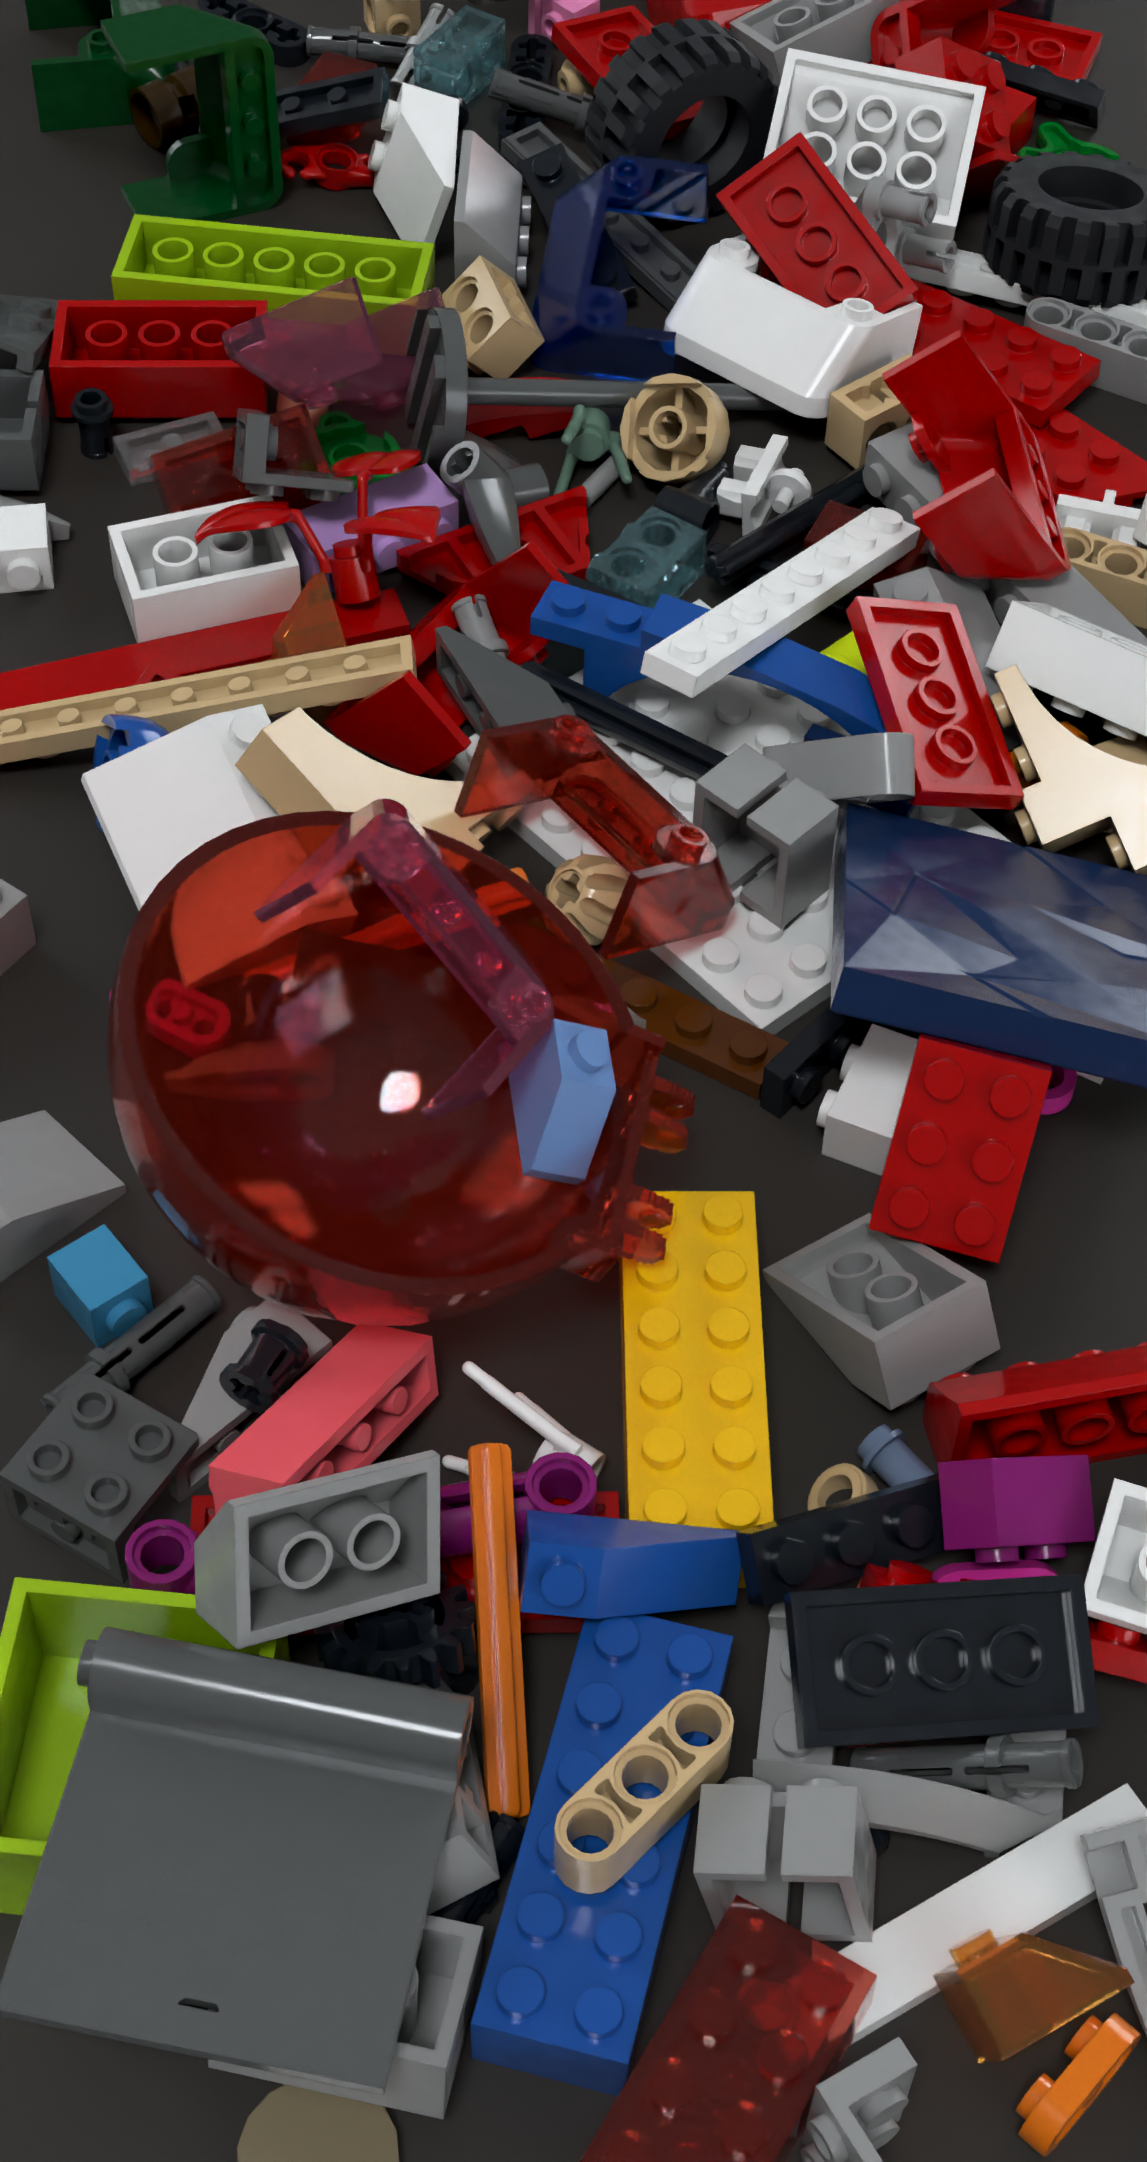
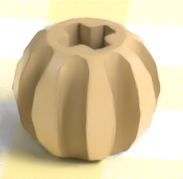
[544,854,636,945]

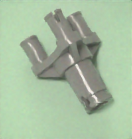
[854,176,957,303]

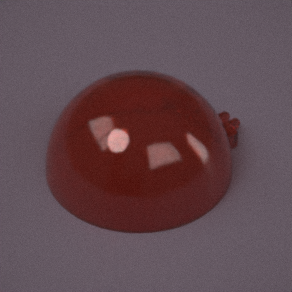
[106,811,696,1326]

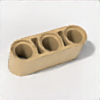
[1061,527,1147,629]
[553,1689,734,1894]

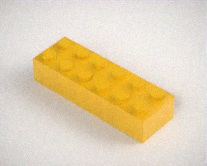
[618,1191,774,1588]

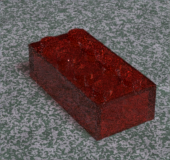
[580,1894,877,2162]

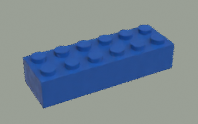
[471,1614,734,2098]

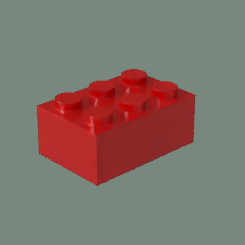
[868,1033,1052,1264]

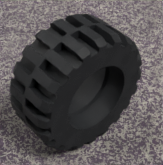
[585,18,778,223]
[982,151,1147,308]

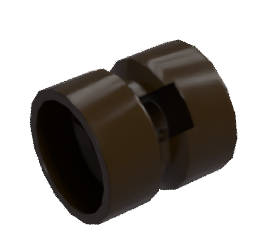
[128,65,200,149]

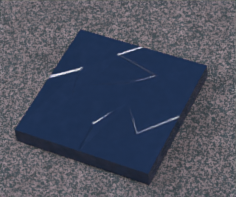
[830,802,1147,1088]

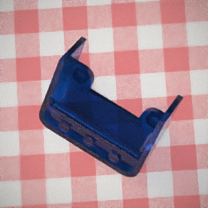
[529,156,708,381]

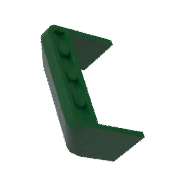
[25,0,176,132]
[100,4,283,222]

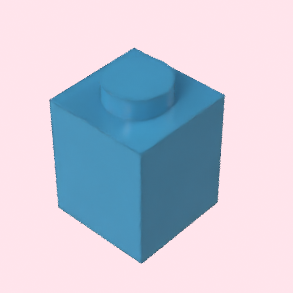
[47,1224,154,1348]

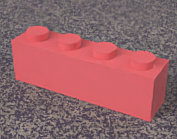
[208,1321,439,1514]

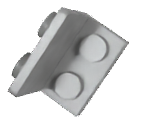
[800,2037,918,2162]

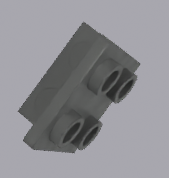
[233,408,355,502]
[0,1373,199,1584]

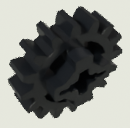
[314,1572,477,1689]

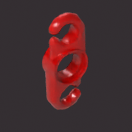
[281,143,375,191]

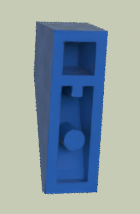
[518,1510,741,1619]

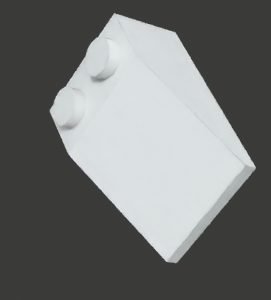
[368,82,459,243]

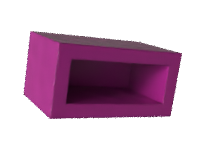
[938,1455,1096,1563]

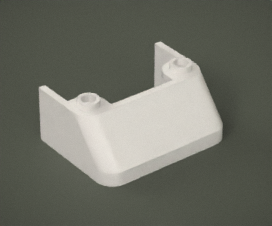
[662,235,923,419]

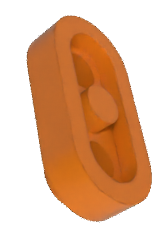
[1015,2013,1142,2158]

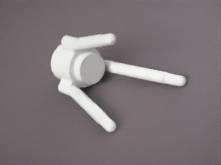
[442,1361,606,1479]

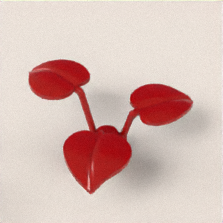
[194,449,441,604]

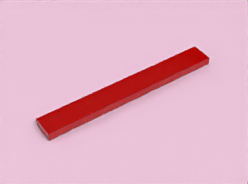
[0,588,410,710]

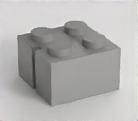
[690,743,839,929]
[693,1777,877,1942]

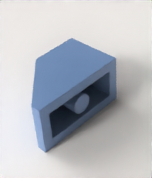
[505,1018,616,1185]

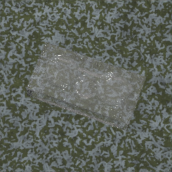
[112,411,233,486]

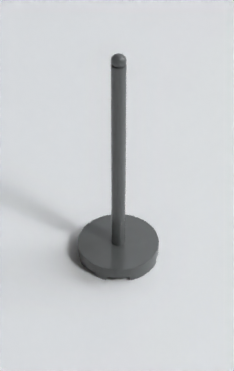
[405,307,788,473]

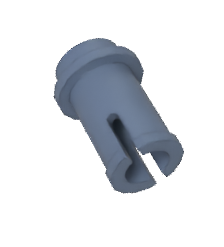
[857,1424,935,1487]

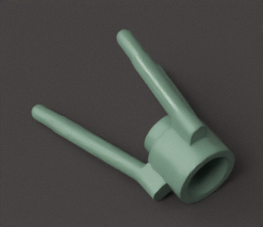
[553,404,632,495]

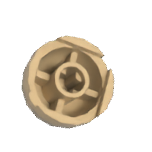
[620,373,730,485]

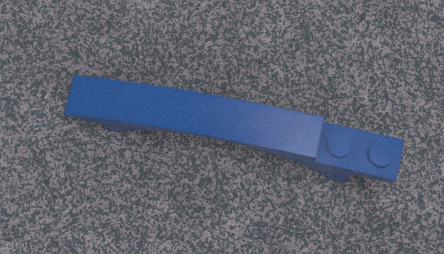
[530,580,886,736]

